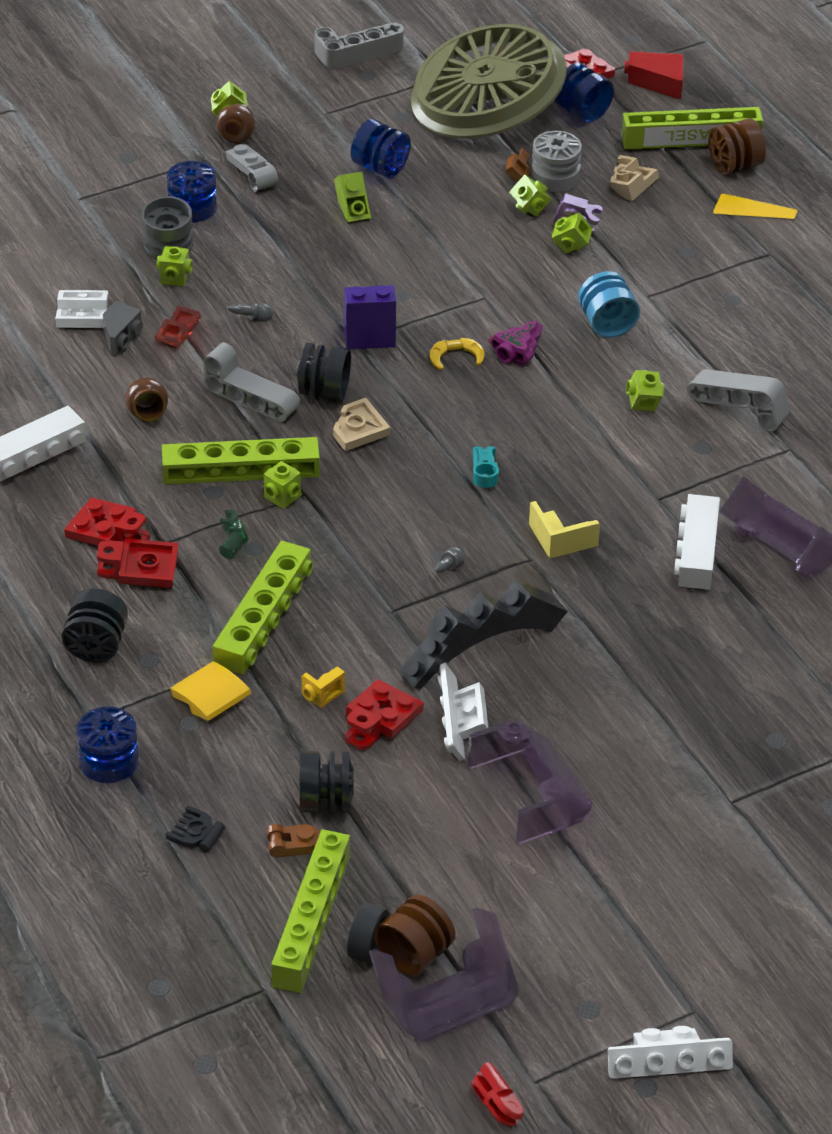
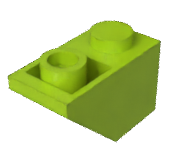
[334,172,371,223]

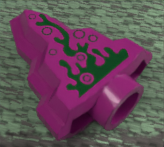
[488,320,543,366]

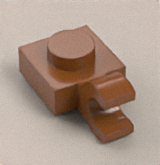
[505,148,531,183]

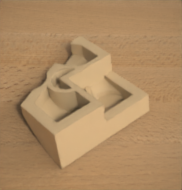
[610,155,659,201]

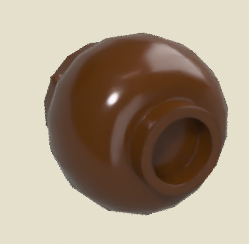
[216,103,255,143]
[125,377,168,422]

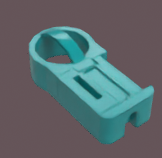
[472,446,499,488]

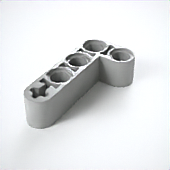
[314,23,404,69]
[204,342,301,422]
[687,369,789,432]

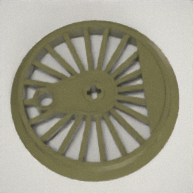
[411,24,567,139]

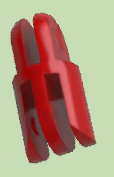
[470,1062,524,1127]

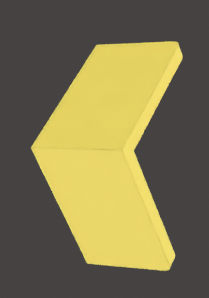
[529,501,600,559]

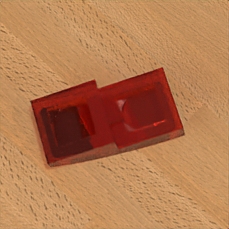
[155,305,201,347]

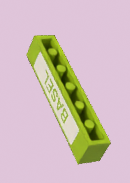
[621,107,763,150]

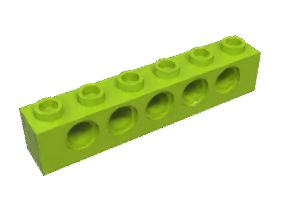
[162,437,320,485]
[212,540,313,675]
[271,829,350,993]

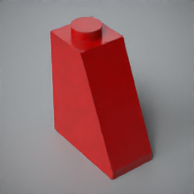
[624,51,683,99]

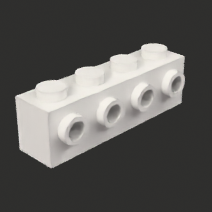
[0,406,86,481]
[674,494,720,590]

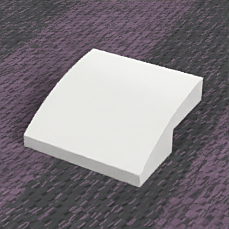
[55,290,108,328]

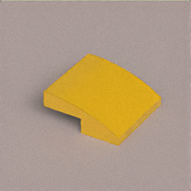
[170,661,251,721]

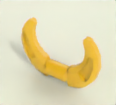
[430,338,484,370]

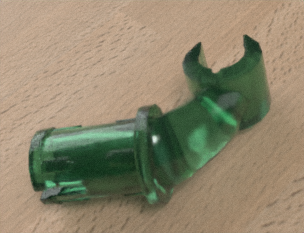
[219,510,249,559]

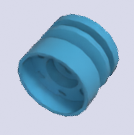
[578,271,640,338]

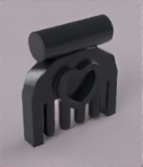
[166,805,225,852]

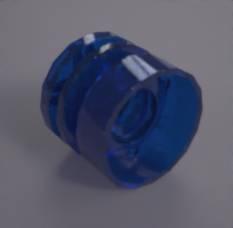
[554,63,614,123]
[351,119,411,179]
[166,161,217,223]
[77,706,139,783]

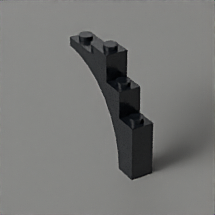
[399,579,568,690]

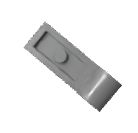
[226,144,278,192]

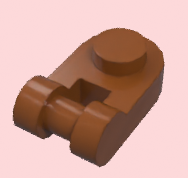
[266,824,320,857]

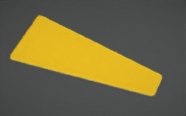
[713,194,798,219]

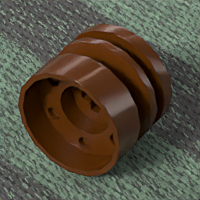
[708,118,766,175]
[374,894,456,977]

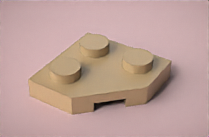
[333,398,390,451]

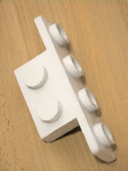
[438,663,489,761]
[608,1026,733,1079]

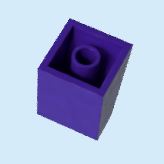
[343,285,396,349]

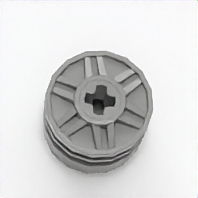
[531,131,582,192]

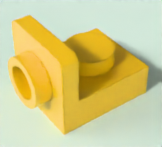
[301,666,345,708]

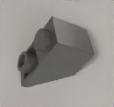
[102,301,143,357]

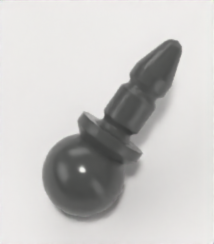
[228,303,273,322]
[435,547,465,572]

